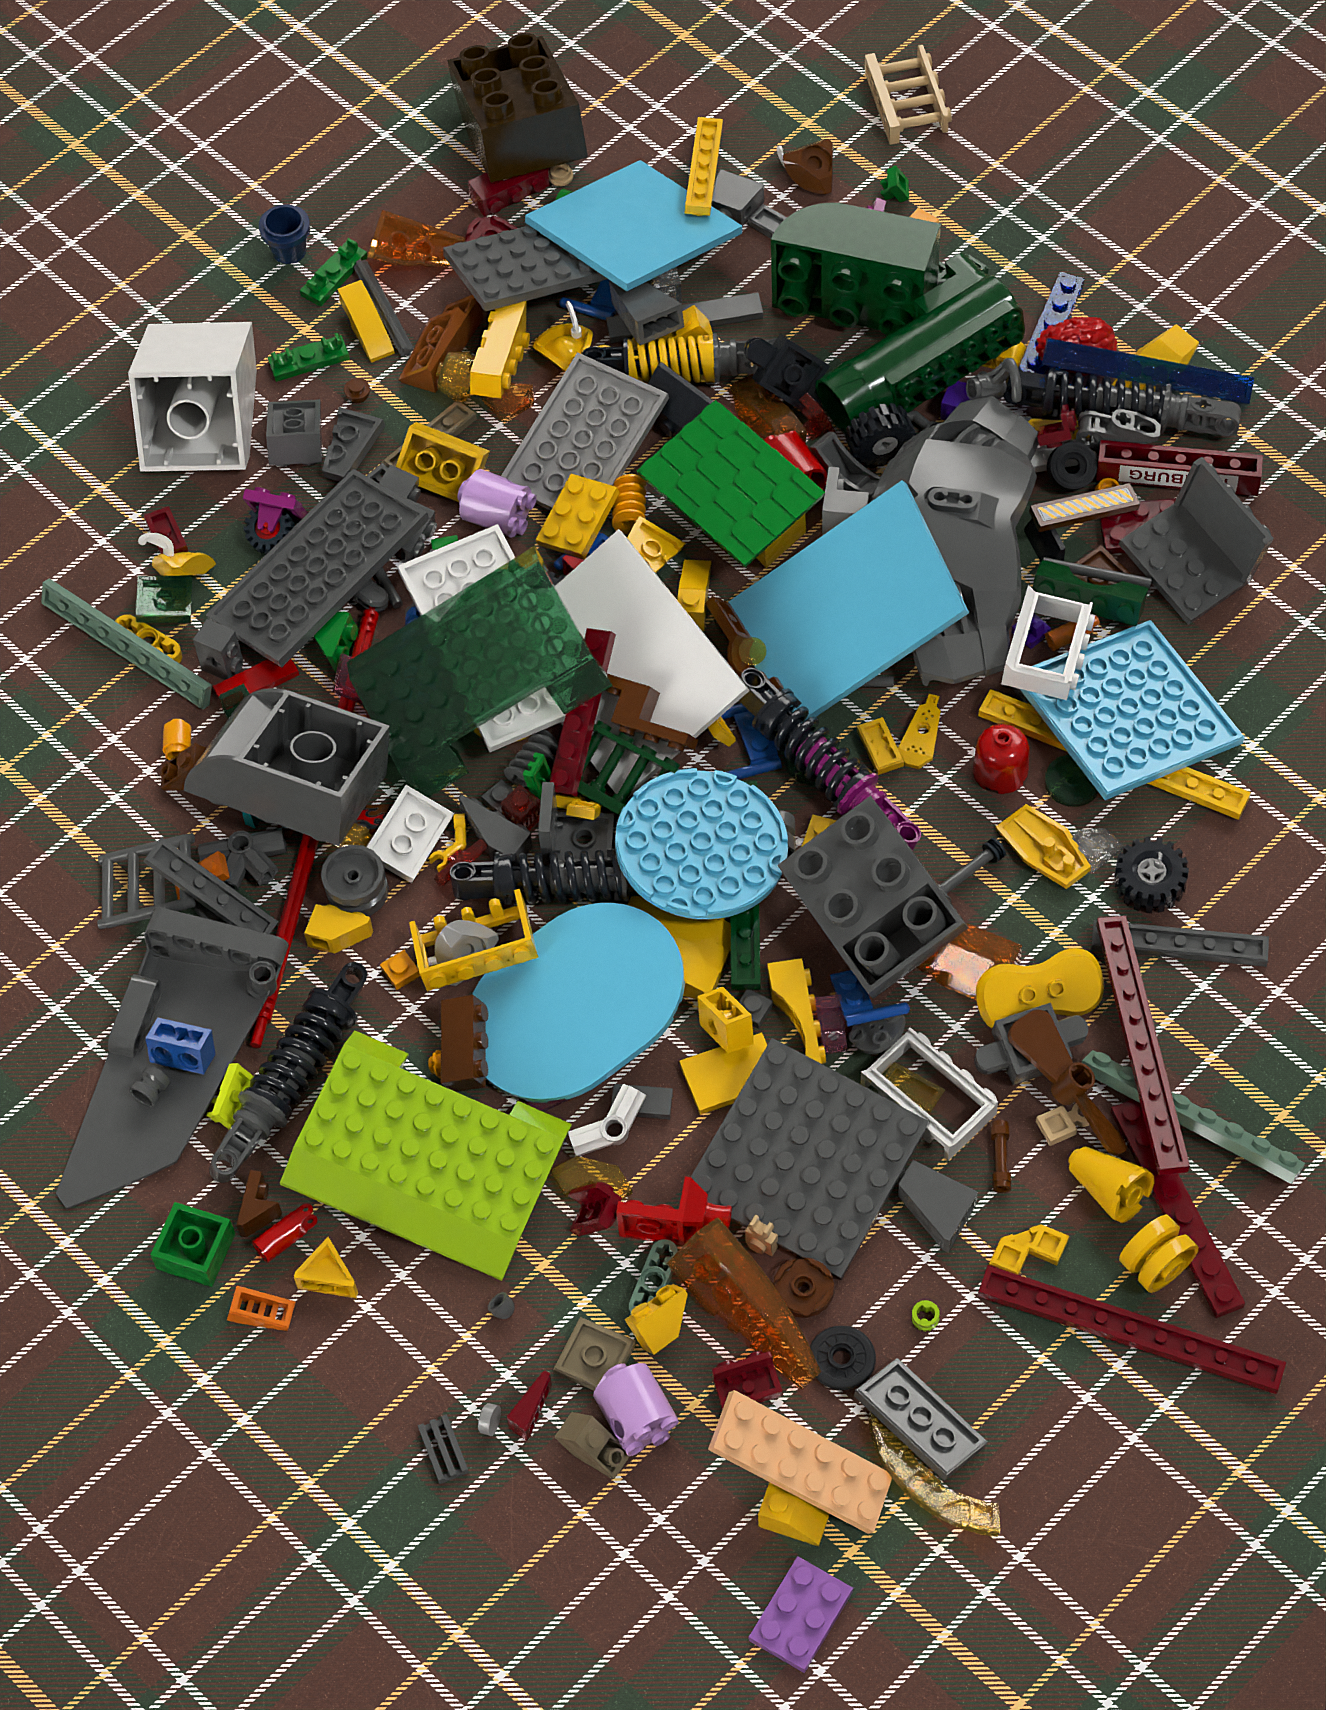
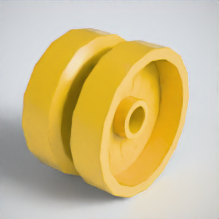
[1119,1214,1199,1293]

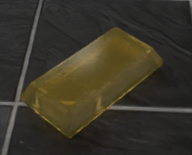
[884,1062,945,1113]

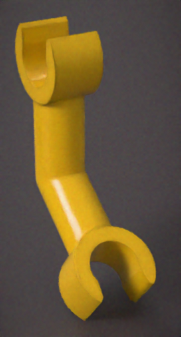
[429,813,467,873]

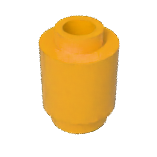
[163,719,192,760]

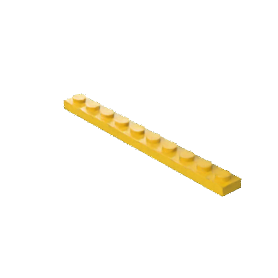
[978,689,1251,820]

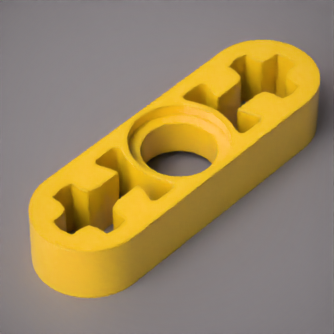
[115,615,183,663]

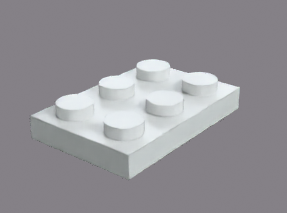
[367,785,454,883]

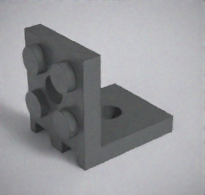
[538,782,615,865]

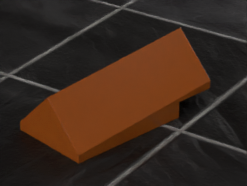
[398,295,484,393]

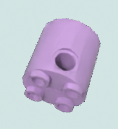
[457,469,537,538]
[593,1363,679,1456]

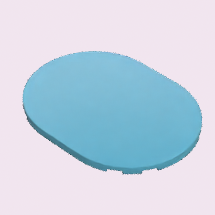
[472,903,685,1103]

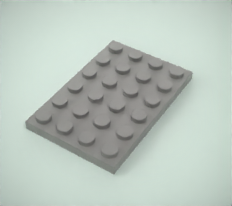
[501,352,669,510]

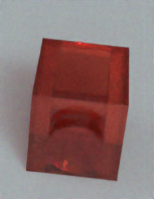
[501,784,541,830]

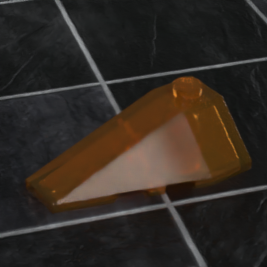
[367,210,465,267]
[730,374,806,444]

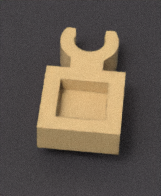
[1036,1104,1089,1146]
[745,1215,778,1257]

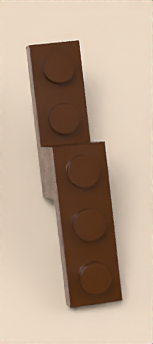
[573,664,698,752]

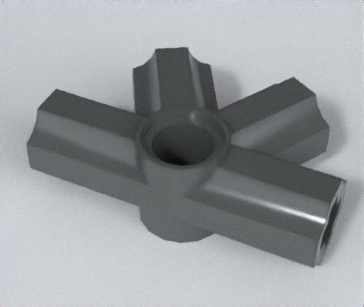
[198,827,287,890]

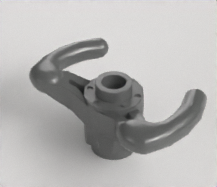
[966,358,1022,402]

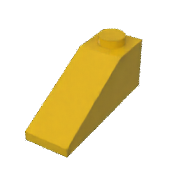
[677,560,711,631]

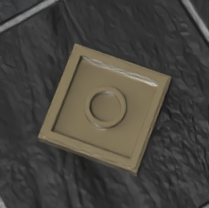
[553,1317,636,1391]

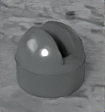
[488,1292,515,1319]

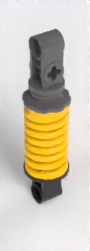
[582,333,777,384]

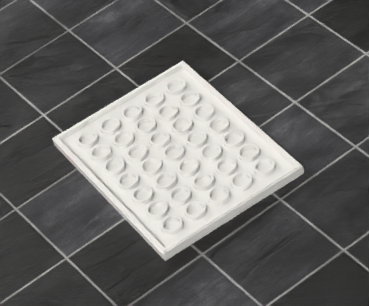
[538,529,750,798]

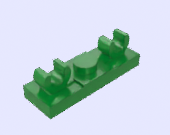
[300,238,368,307]
[267,333,350,382]

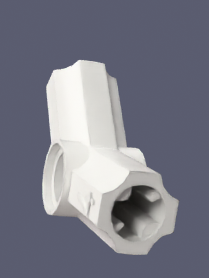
[568,1084,646,1157]

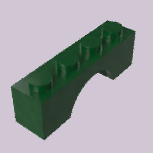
[1032,560,1149,626]

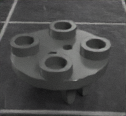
[849,1003,906,1056]

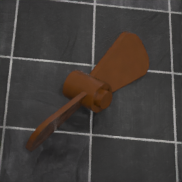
[1008,1010,1127,1156]

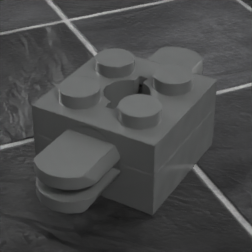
[974,1003,1088,1085]

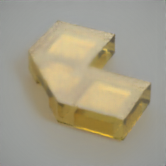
[551,1156,633,1199]

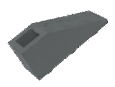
[459,794,533,866]

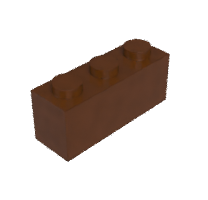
[441,995,489,1092]

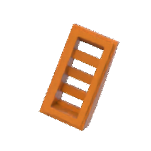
[227,1286,296,1331]

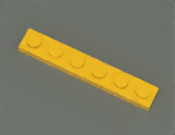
[685,117,723,216]

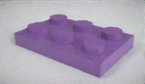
[749,1556,853,1673]

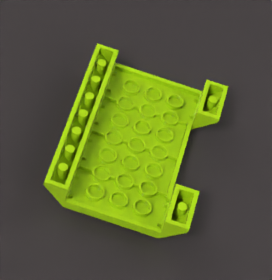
[280,1030,572,1281]

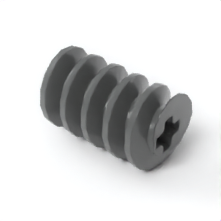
[504,729,558,787]

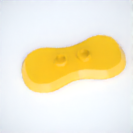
[976,948,1104,1028]

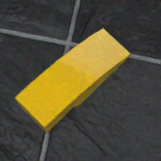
[338,280,395,363]

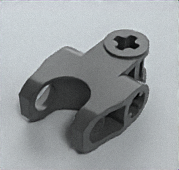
[1076,409,1161,454]

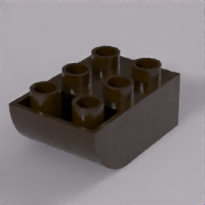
[447,33,588,183]

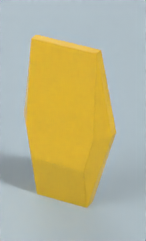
[1112,324,1199,392]
[996,804,1091,889]

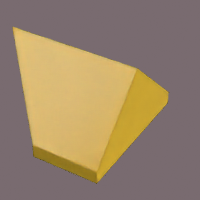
[294,1237,358,1299]

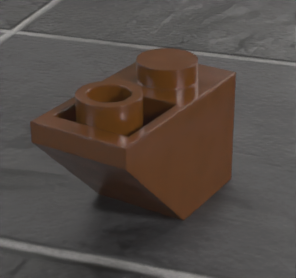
[160,743,207,791]

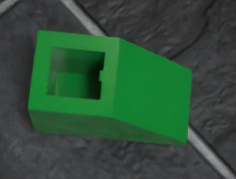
[314,611,358,673]

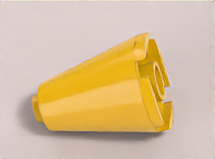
[1068,1146,1154,1223]

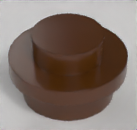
[344,378,370,403]

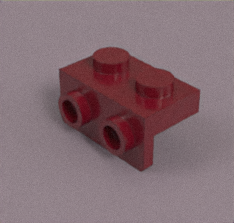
[1037,404,1077,449]
[568,1182,622,1237]
[712,1351,783,1410]

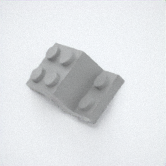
[822,467,869,536]

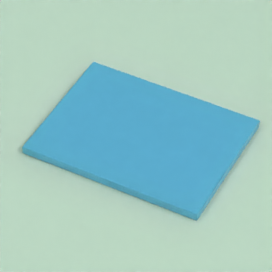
[729,480,969,721]

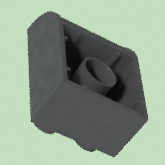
[184,688,390,846]
[777,796,969,999]

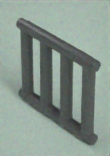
[97,833,196,930]

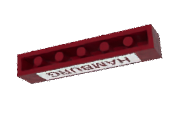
[1096,440,1263,496]

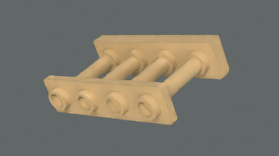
[865,45,952,145]

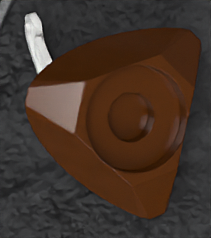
[777,139,833,194]

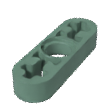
[629,1239,679,1315]

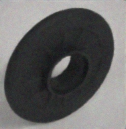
[808,1326,876,1390]

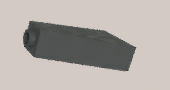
[609,281,684,345]

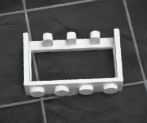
[1001,585,1095,700]
[861,1028,998,1161]

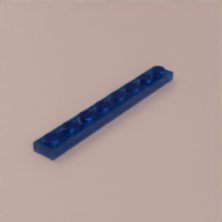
[1042,338,1254,404]

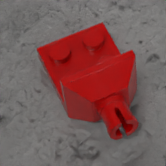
[616,1176,732,1246]

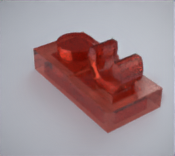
[799,393,836,441]

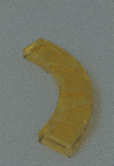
[868,1412,1000,1537]

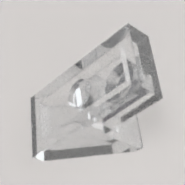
[1072,828,1125,872]

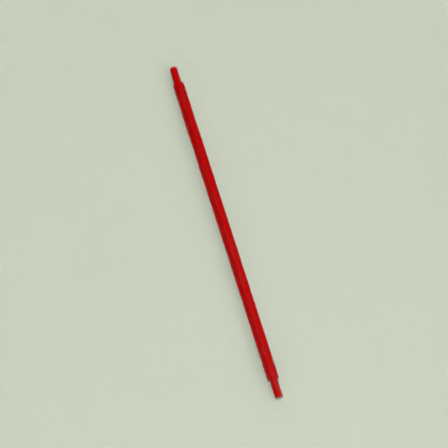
[250,606,379,1048]

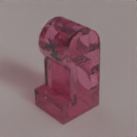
[815,995,847,1054]

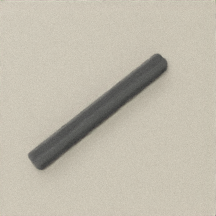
[354,259,414,356]

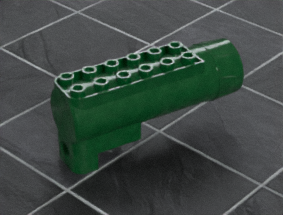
[816,253,1025,434]

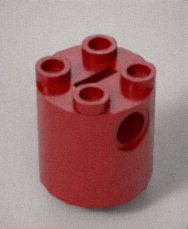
[764,431,827,490]

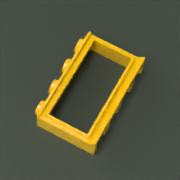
[409,889,538,991]

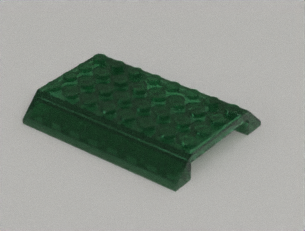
[347,546,613,798]

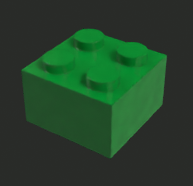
[150,1202,235,1287]

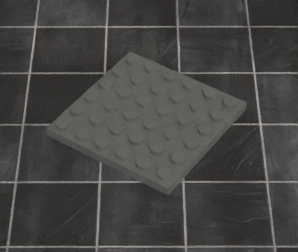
[691,1038,930,1280]

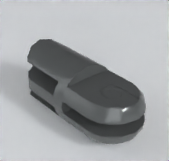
[352,579,389,613]

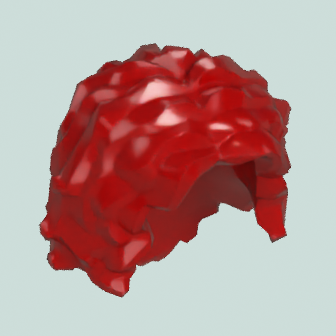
[1036,317,1118,376]

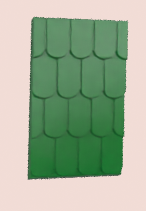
[637,400,825,568]

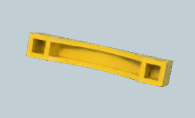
[767,958,826,1064]

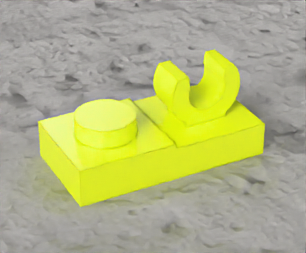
[206,1063,253,1129]

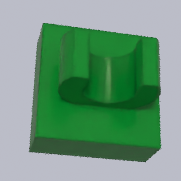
[880,166,909,203]

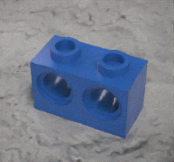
[146,1017,216,1075]

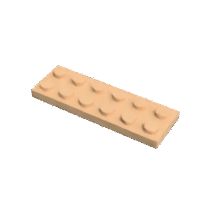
[708,1390,893,1534]

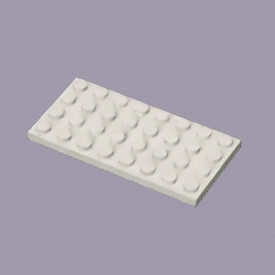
[398,524,575,752]

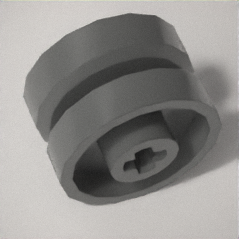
[321,845,389,916]

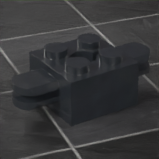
[744,333,830,411]

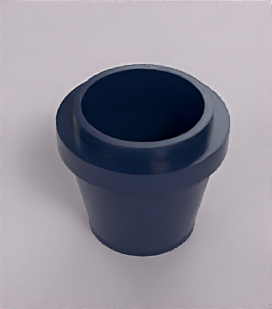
[259,204,310,264]

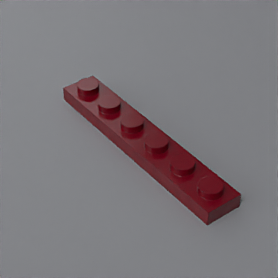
[549,628,616,797]

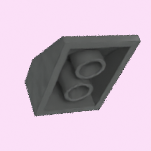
[266,399,322,467]

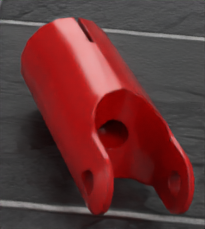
[252,1204,318,1263]

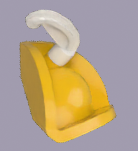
[533,301,593,372]
[138,533,216,576]

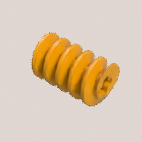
[612,474,646,535]

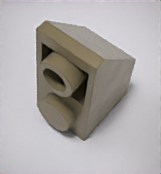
[554,1412,630,1479]

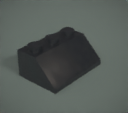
[648,362,714,437]

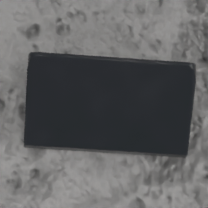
[1024,518,1065,562]

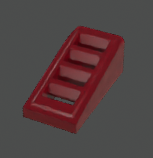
[507,1370,552,1441]

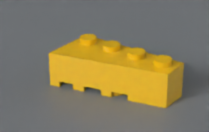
[470,301,530,399]

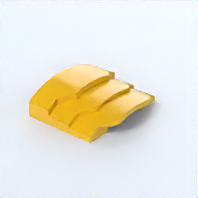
[628,896,731,1000]

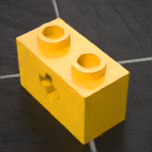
[697,987,754,1053]

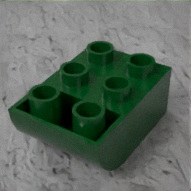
[771,203,941,336]

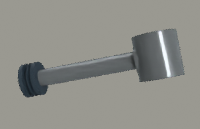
[938,838,1006,902]

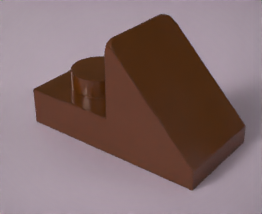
[236,1170,282,1237]

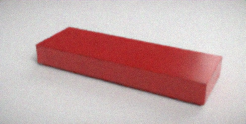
[213,659,299,711]

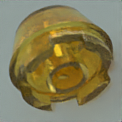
[436,351,475,403]

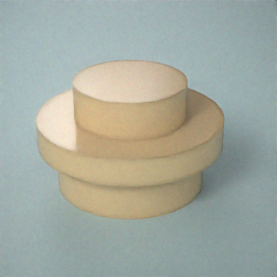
[549,163,573,186]

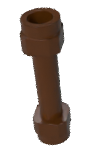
[991,1120,1011,1193]

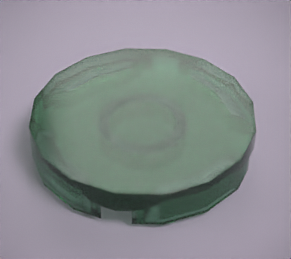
[1045,754,1099,807]

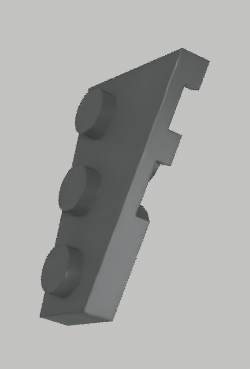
[322,407,385,482]

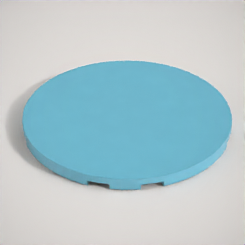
[615,768,788,919]

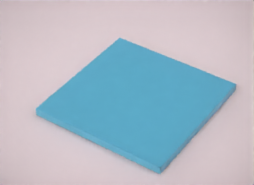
[525,160,742,291]
[1020,620,1245,800]

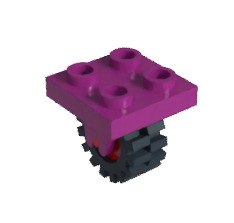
[243,487,308,554]

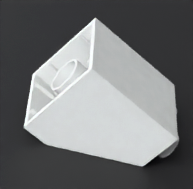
[128,322,257,472]

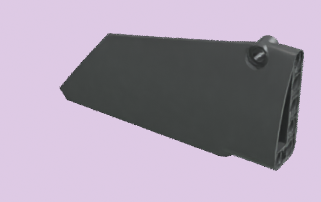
[56,908,289,1210]

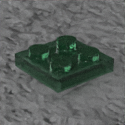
[136,576,192,623]

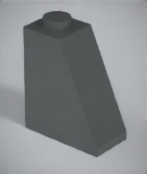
[896,1160,978,1253]

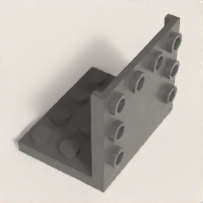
[1119,457,1274,625]

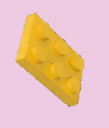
[536,474,620,560]

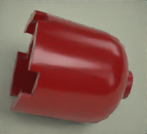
[972,724,1030,794]

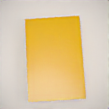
[679,1032,767,1115]

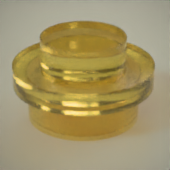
[739,637,766,665]

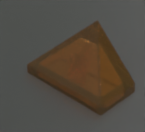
[482,383,535,424]

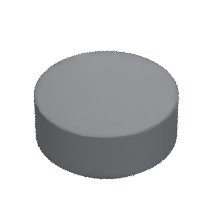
[478,1403,501,1436]

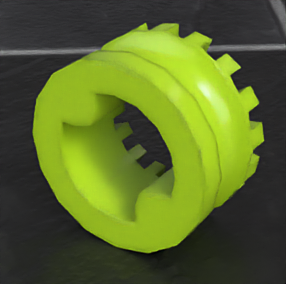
[912,1300,940,1332]

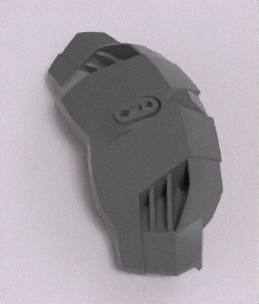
[873,396,1039,686]

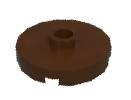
[773,1257,834,1318]

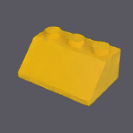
[396,422,490,502]
[758,1482,830,1547]

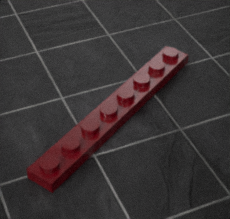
[1111,1099,1245,1318]

